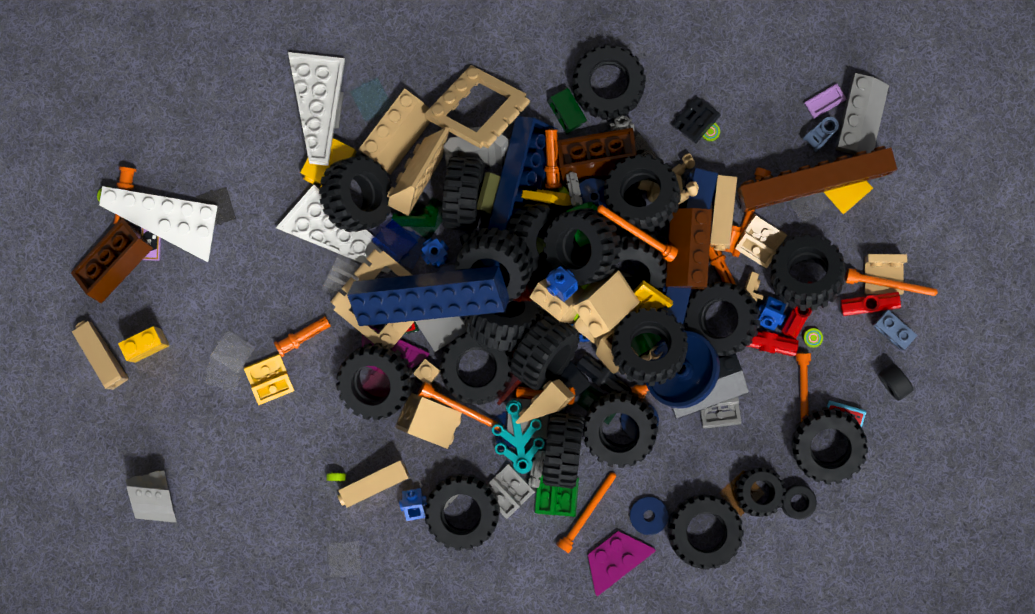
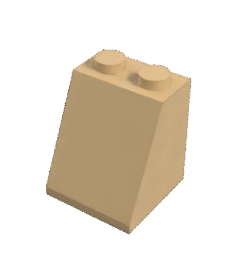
[573,270,640,338]
[529,278,584,324]
[395,393,462,449]

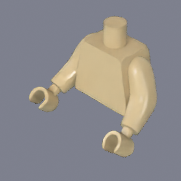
[637,153,699,206]
[596,315,663,374]

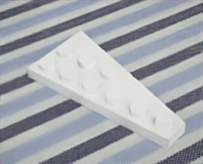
[288,52,345,166]
[276,185,401,274]
[99,186,218,262]

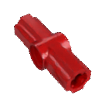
[781,281,812,339]
[840,292,901,316]
[746,331,799,357]

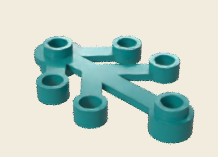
[492,399,545,474]

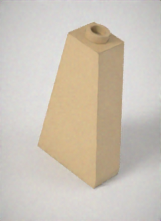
[710,175,737,251]
[72,320,129,390]
[337,460,410,508]

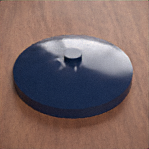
[646,331,720,409]

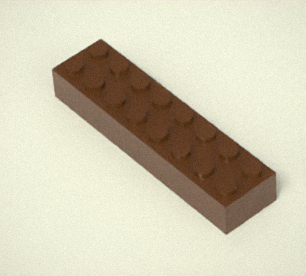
[737,146,897,213]

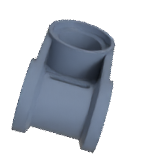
[803,117,839,152]

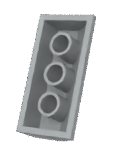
[835,73,889,155]

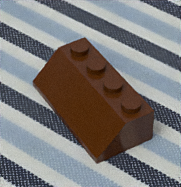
[557,128,637,183]
[665,208,712,289]
[71,218,153,304]

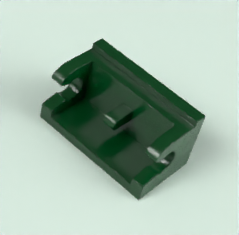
[547,88,587,134]
[392,205,439,227]

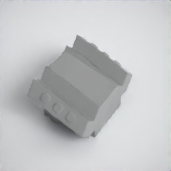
[443,127,509,169]
[126,471,177,523]

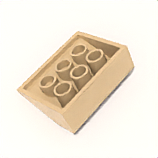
[387,127,450,216]

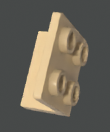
[864,254,907,295]

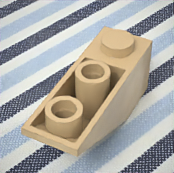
[516,379,575,424]

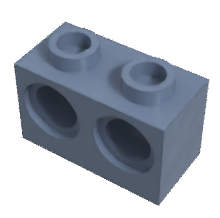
[872,310,918,351]

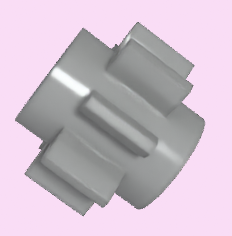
[610,115,635,131]

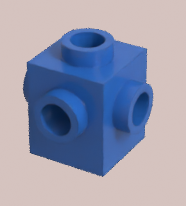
[421,238,449,266]
[546,266,578,302]
[758,296,786,331]
[399,488,427,521]

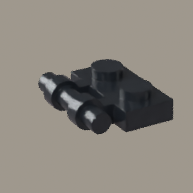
[672,97,721,144]

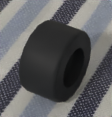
[878,363,914,401]
[781,485,817,520]

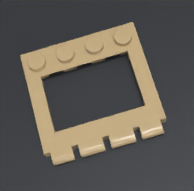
[425,65,530,149]
[330,249,414,347]

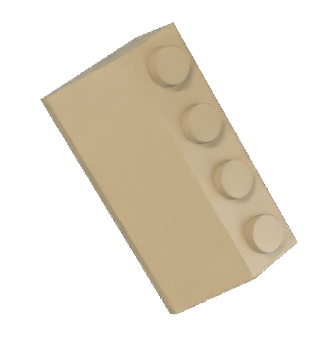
[359,89,431,175]

